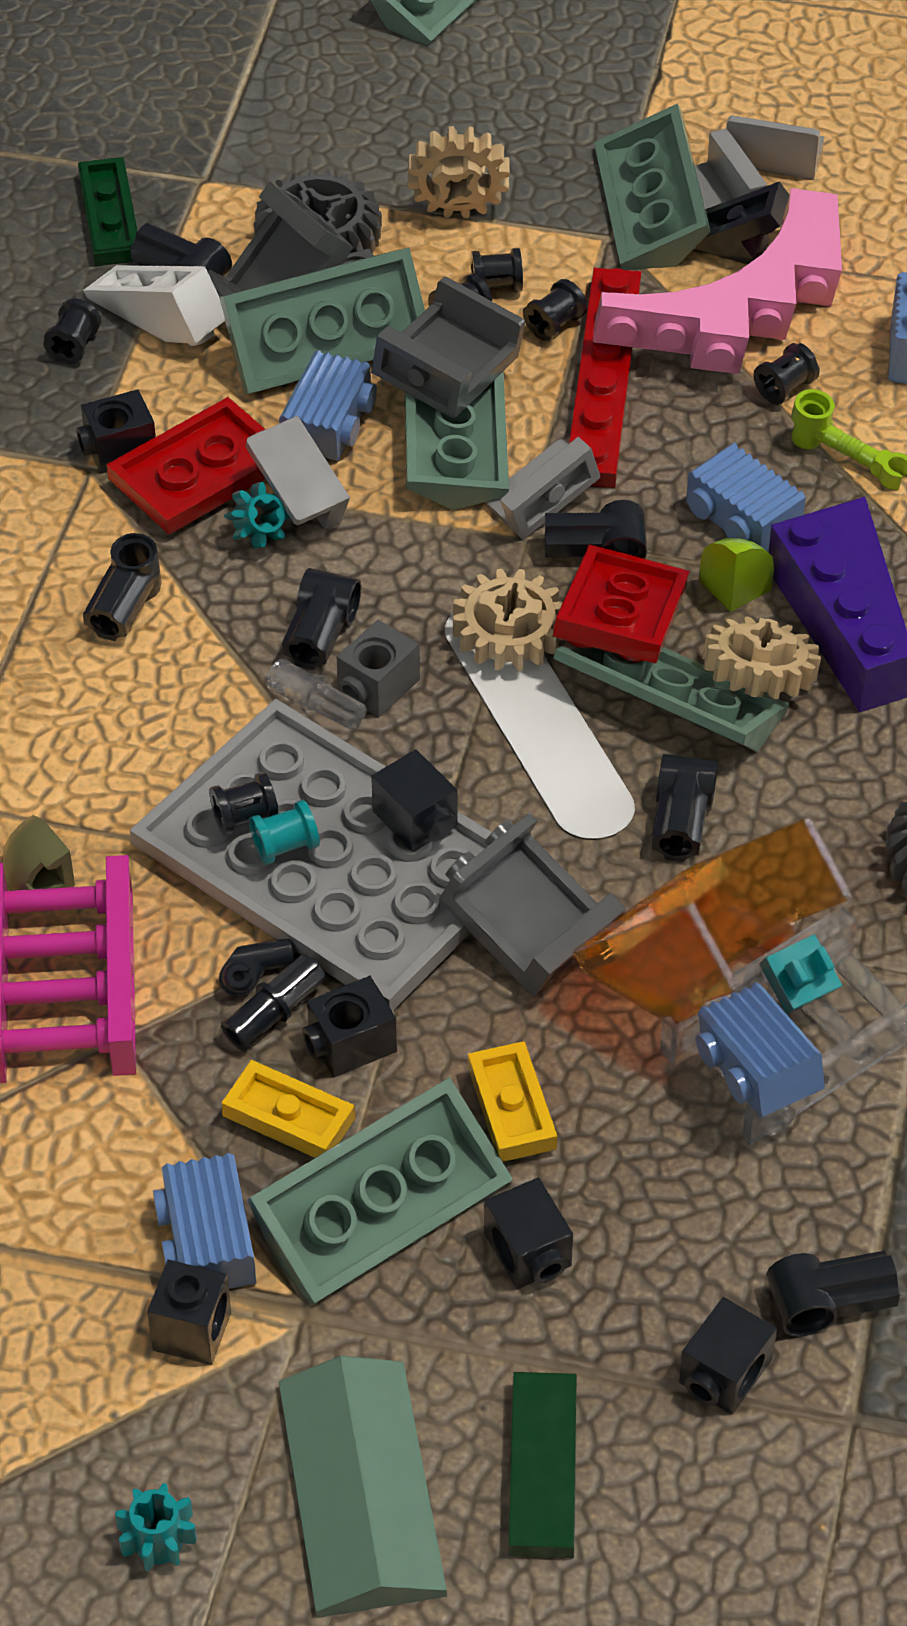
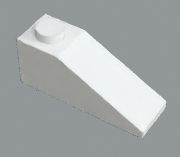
[83,265,225,346]

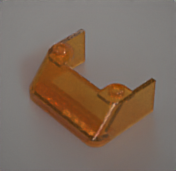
[572,816,853,1023]

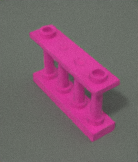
[0,855,136,1083]

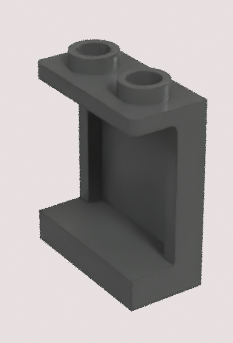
[208,181,354,297]
[371,277,525,419]
[439,813,627,998]

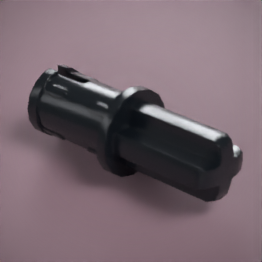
[221,955,325,1051]

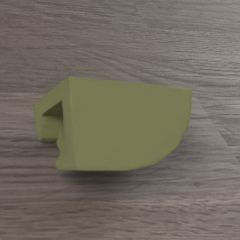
[3,815,75,891]

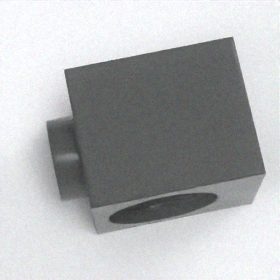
[336,620,420,717]

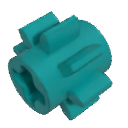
[224,482,290,549]
[115,1483,197,1571]

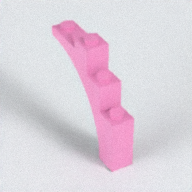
[593,188,842,374]

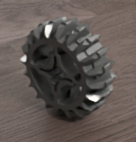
[254,170,382,253]

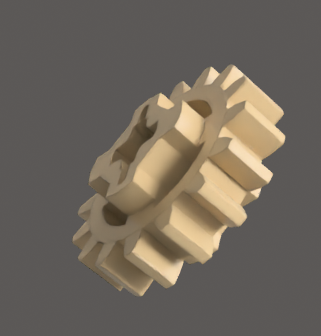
[408,126,510,218]
[452,569,564,671]
[702,617,821,699]

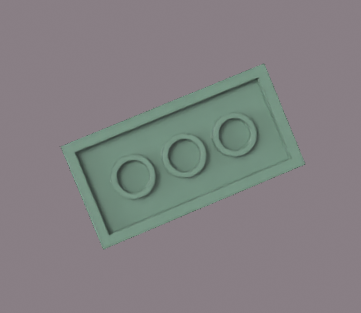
[219,247,425,394]

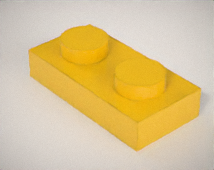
[468,1041,558,1162]
[221,1059,356,1158]

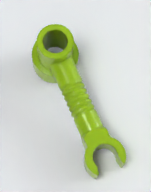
[791,389,907,490]

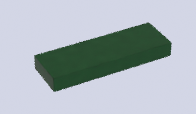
[78,157,138,267]
[508,1372,577,1558]

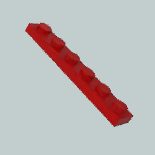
[569,267,642,488]

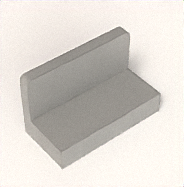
[726,115,824,180]
[695,128,767,209]
[245,415,350,529]
[486,437,601,540]

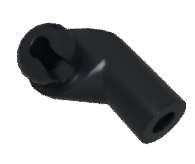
[219,939,294,996]

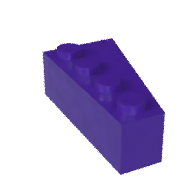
[768,497,907,713]

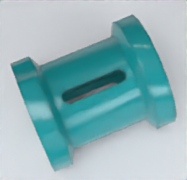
[249,799,320,865]

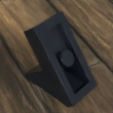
[695,181,789,265]

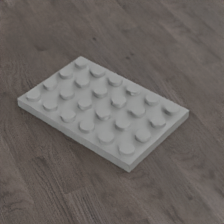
[130,699,492,1011]

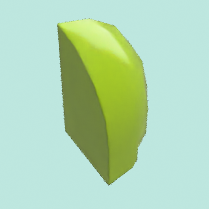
[699,538,774,612]

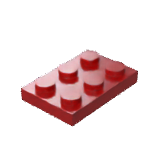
[107,397,266,535]
[552,544,690,664]

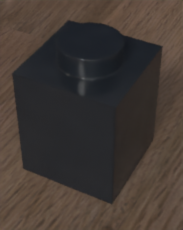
[371,749,458,852]

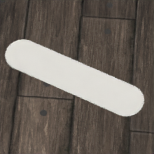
[445,613,635,839]

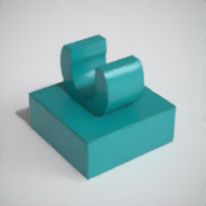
[759,934,843,1015]

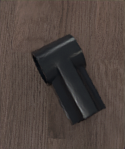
[130,223,232,276]
[545,500,647,559]
[83,533,162,642]
[282,568,362,670]
[652,754,718,862]
[766,1250,900,1337]

